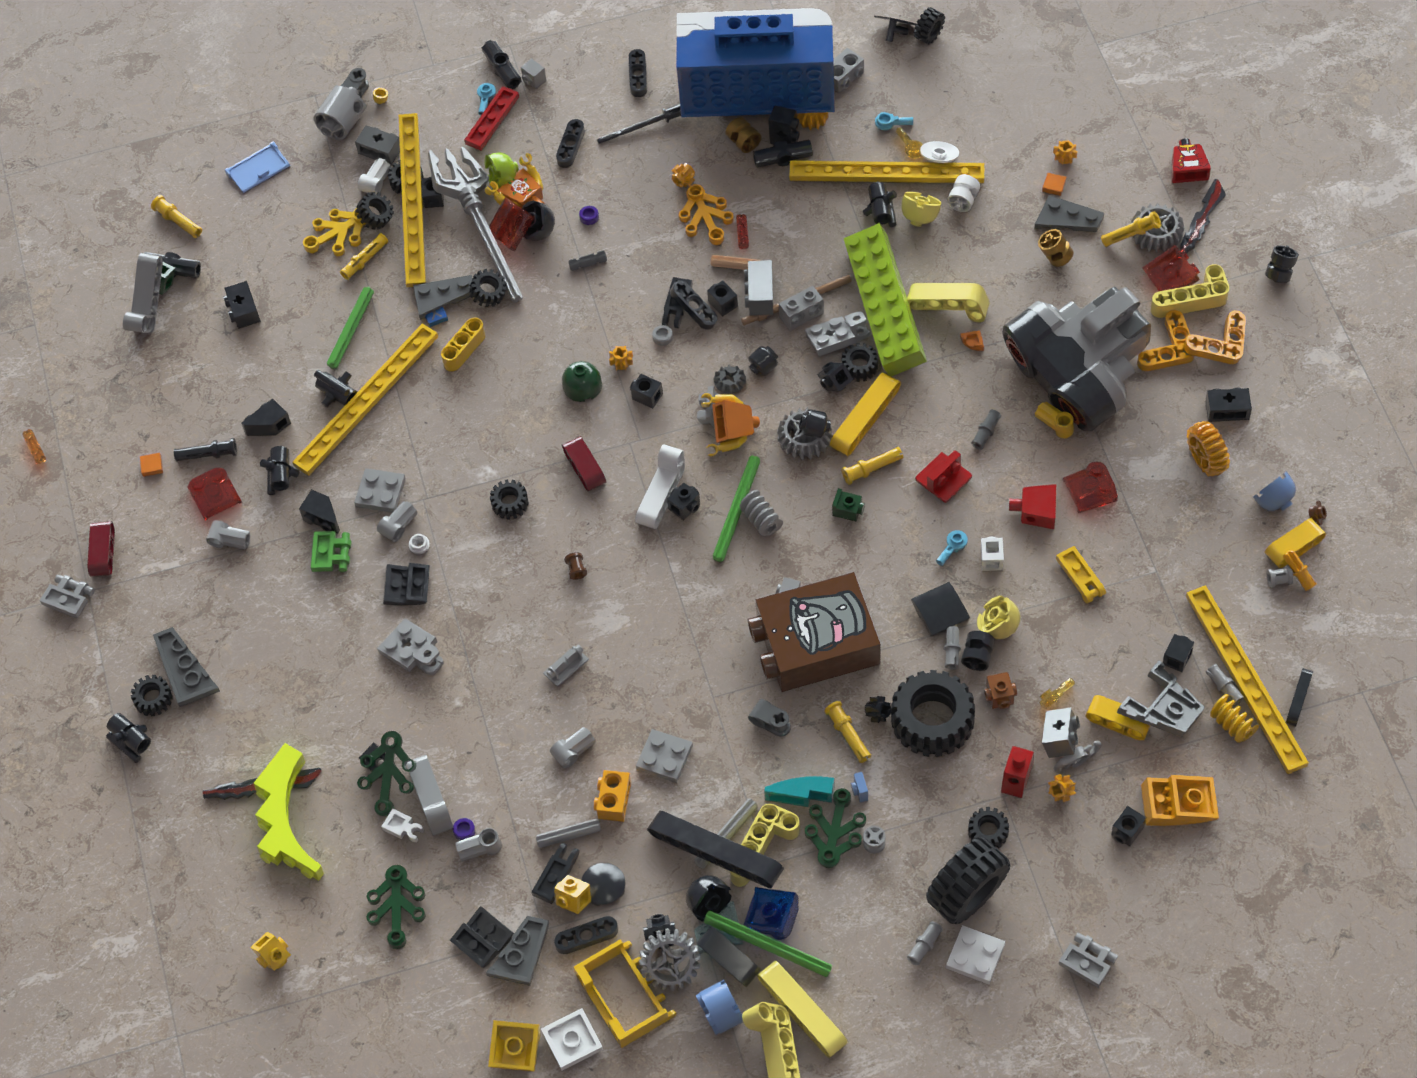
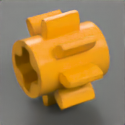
[1053,140,1078,165]
[671,163,695,187]
[609,346,633,371]
[1048,774,1076,802]

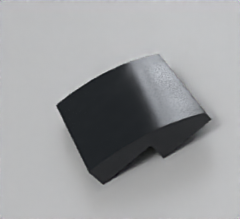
[383,563,430,606]
[911,582,970,636]
[450,906,514,968]

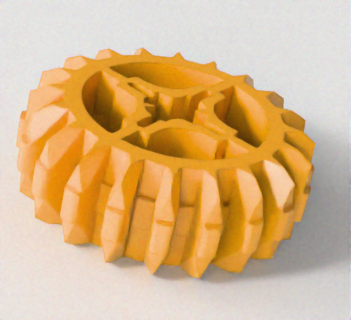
[1186,421,1230,477]

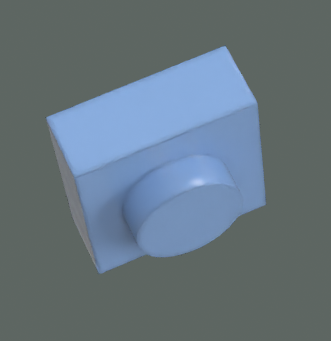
[851,772,868,803]

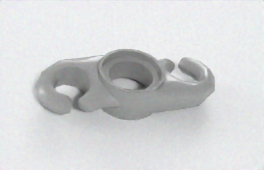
[1054,741,1102,773]

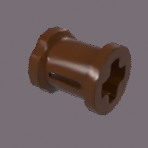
[564,552,587,580]

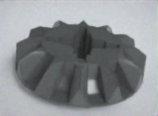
[713,364,746,394]

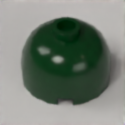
[562,361,602,402]

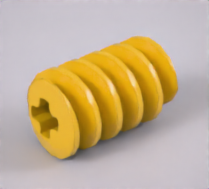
[1210,694,1259,743]

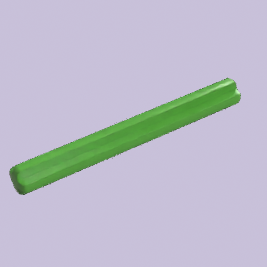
[327,287,374,369]

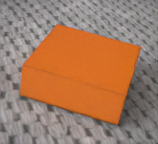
[1042,173,1067,196]
[140,452,163,477]

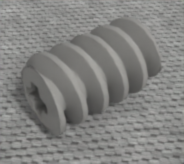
[740,490,783,537]

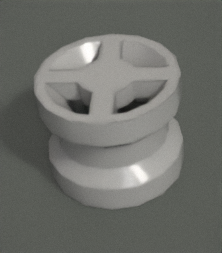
[863,826,885,854]

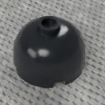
[517,200,555,241]
[686,875,732,921]

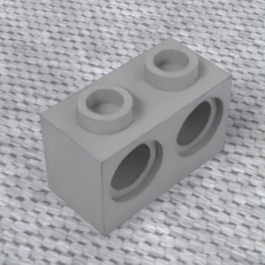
[833,48,864,93]
[779,286,824,331]

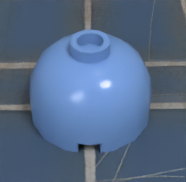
[1253,471,1296,511]

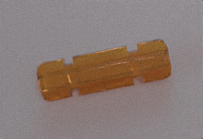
[22,429,46,464]

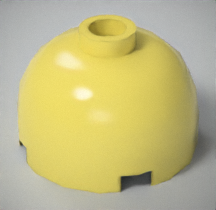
[901,192,941,227]
[977,596,1021,639]

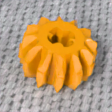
[797,112,829,130]

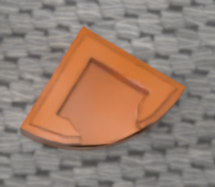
[960,330,984,351]

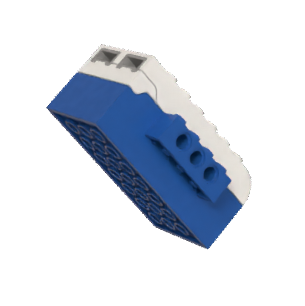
[676,8,835,117]

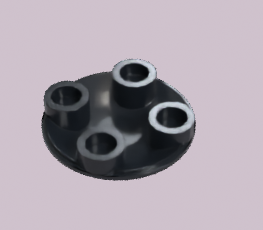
[581,863,626,906]

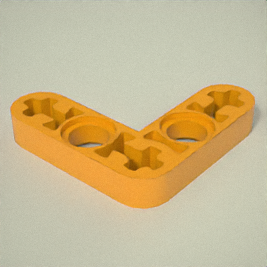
[1137,310,1195,371]
[1183,310,1246,364]

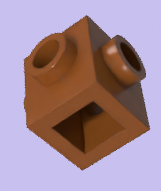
[984,672,1017,709]

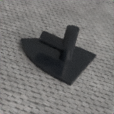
[874,15,917,42]

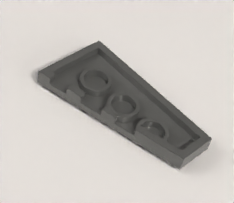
[153,627,220,707]

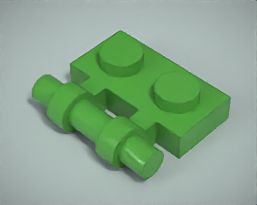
[311,531,352,572]

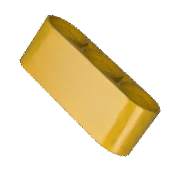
[441,318,485,372]
[1265,518,1326,568]
[1085,695,1150,741]

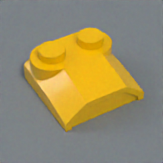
[488,1020,541,1072]

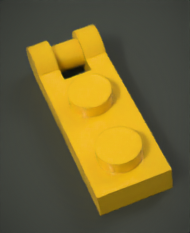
[1056,546,1106,604]

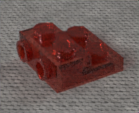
[1142,245,1200,291]

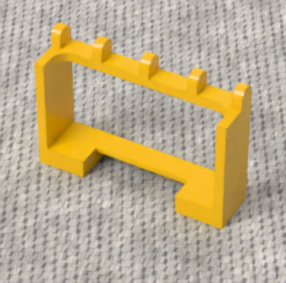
[574,939,676,1048]

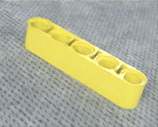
[757,961,848,1058]

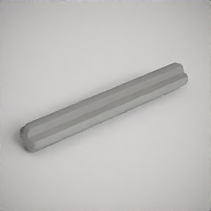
[694,799,757,869]

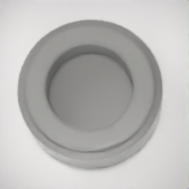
[652,325,673,346]

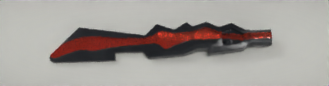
[1176,179,1226,260]
[203,768,322,800]

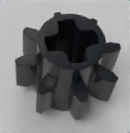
[865,696,891,723]

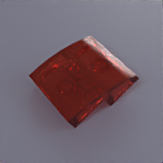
[489,197,534,251]

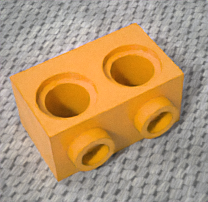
[593,770,631,822]

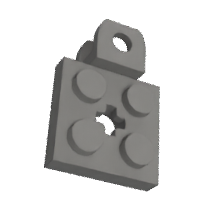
[805,312,870,356]
[377,619,444,675]

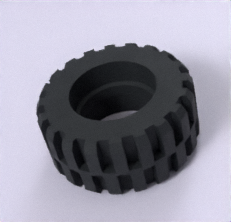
[891,670,975,757]
[926,837,1011,924]

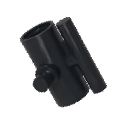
[863,182,897,227]
[314,370,358,408]
[260,446,300,495]
[106,713,151,763]

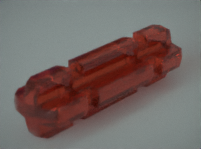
[736,214,749,249]

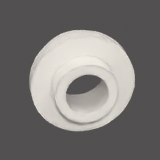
[409,534,430,554]

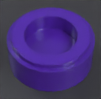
[579,206,599,225]
[453,818,476,841]

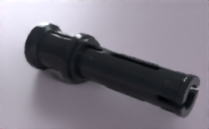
[174,438,237,462]

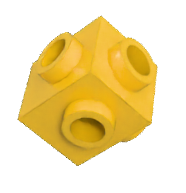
[554,875,591,914]
[250,932,291,971]

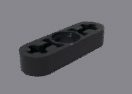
[629,49,647,97]
[556,119,585,168]
[670,281,717,330]
[1286,668,1313,727]
[554,916,618,954]

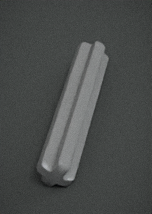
[536,819,601,848]

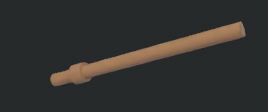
[741,275,852,326]

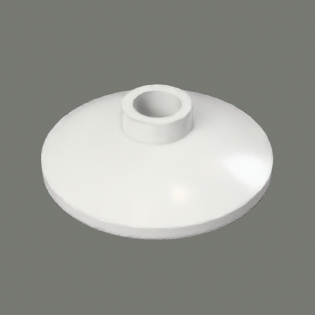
[920,141,959,163]

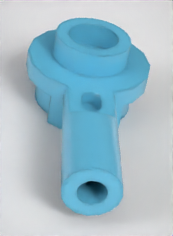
[477,83,496,116]
[875,112,913,130]
[936,530,968,566]

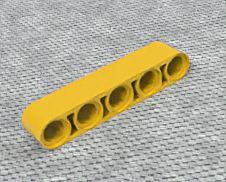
[830,372,901,456]

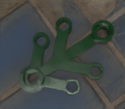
[357,731,417,817]
[805,788,866,868]
[366,865,426,949]

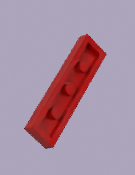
[464,86,519,151]

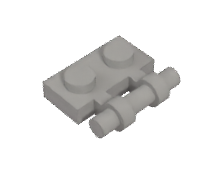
[39,574,95,618]
[1059,933,1118,988]

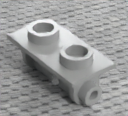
[543,645,589,687]

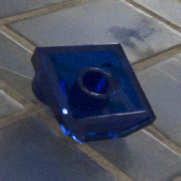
[742,887,799,940]

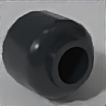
[748,346,778,376]
[799,409,831,438]

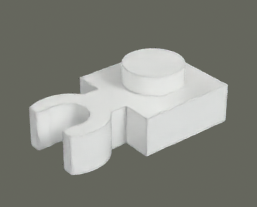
[381,809,424,842]

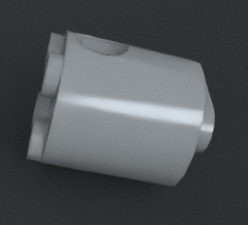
[313,85,367,140]

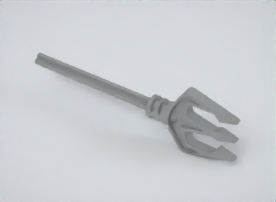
[428,147,523,303]

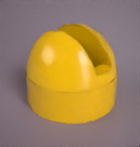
[373,88,388,105]

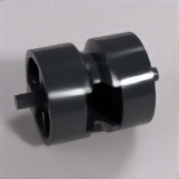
[1265,245,1299,283]
[961,631,995,671]

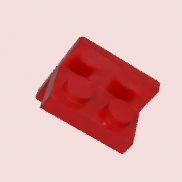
[915,450,972,503]

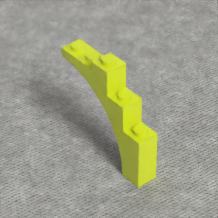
[254,743,324,881]

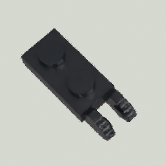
[662,277,693,328]
[531,843,580,904]

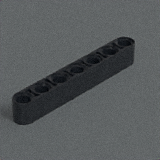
[647,810,784,888]

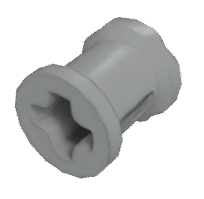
[1266,565,1293,588]

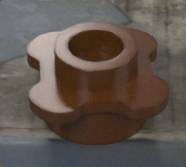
[1309,501,1327,525]

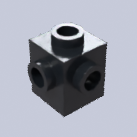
[817,362,854,392]
[667,483,700,521]
[643,914,676,949]

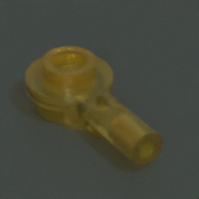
[896,127,923,159]
[1039,678,1075,708]

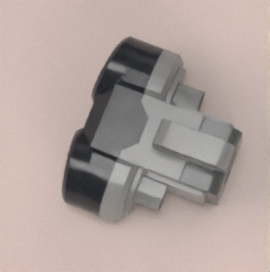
[1002,287,1151,431]

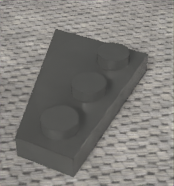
[1034,195,1104,232]
[413,275,472,320]
[486,916,549,986]

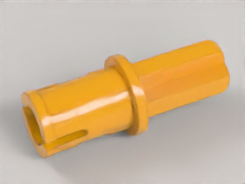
[1283,550,1317,591]

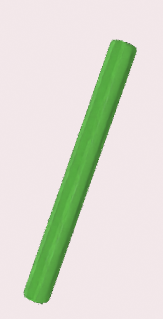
[713,455,760,562]
[704,911,832,977]

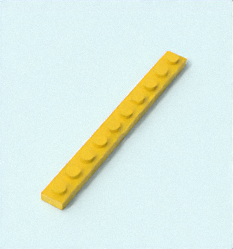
[398,113,426,287]
[789,161,984,183]
[292,324,438,476]
[1186,585,1309,774]

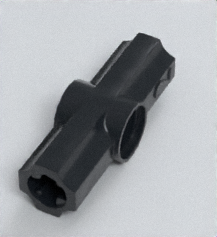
[481,40,522,90]
[753,139,813,168]
[144,252,201,278]

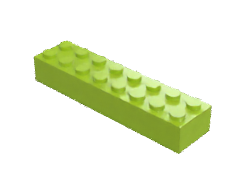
[843,223,927,376]

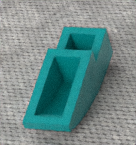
[764,776,835,807]

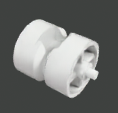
[947,174,980,212]

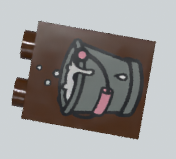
[747,572,881,692]

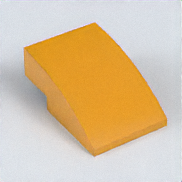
[1141,775,1219,826]

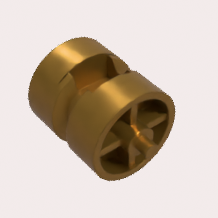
[725,117,761,153]
[1038,229,1074,267]

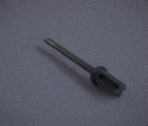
[597,104,681,144]

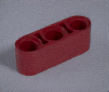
[562,436,607,492]
[87,521,115,577]

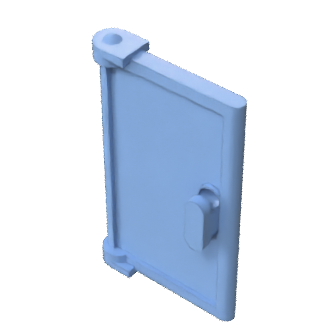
[225,141,290,193]

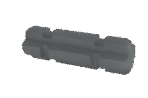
[568,250,607,271]

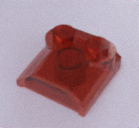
[1063,461,1118,513]
[187,467,242,521]

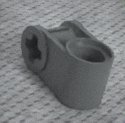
[340,68,369,98]
[748,699,791,737]

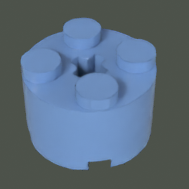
[696,980,743,1035]

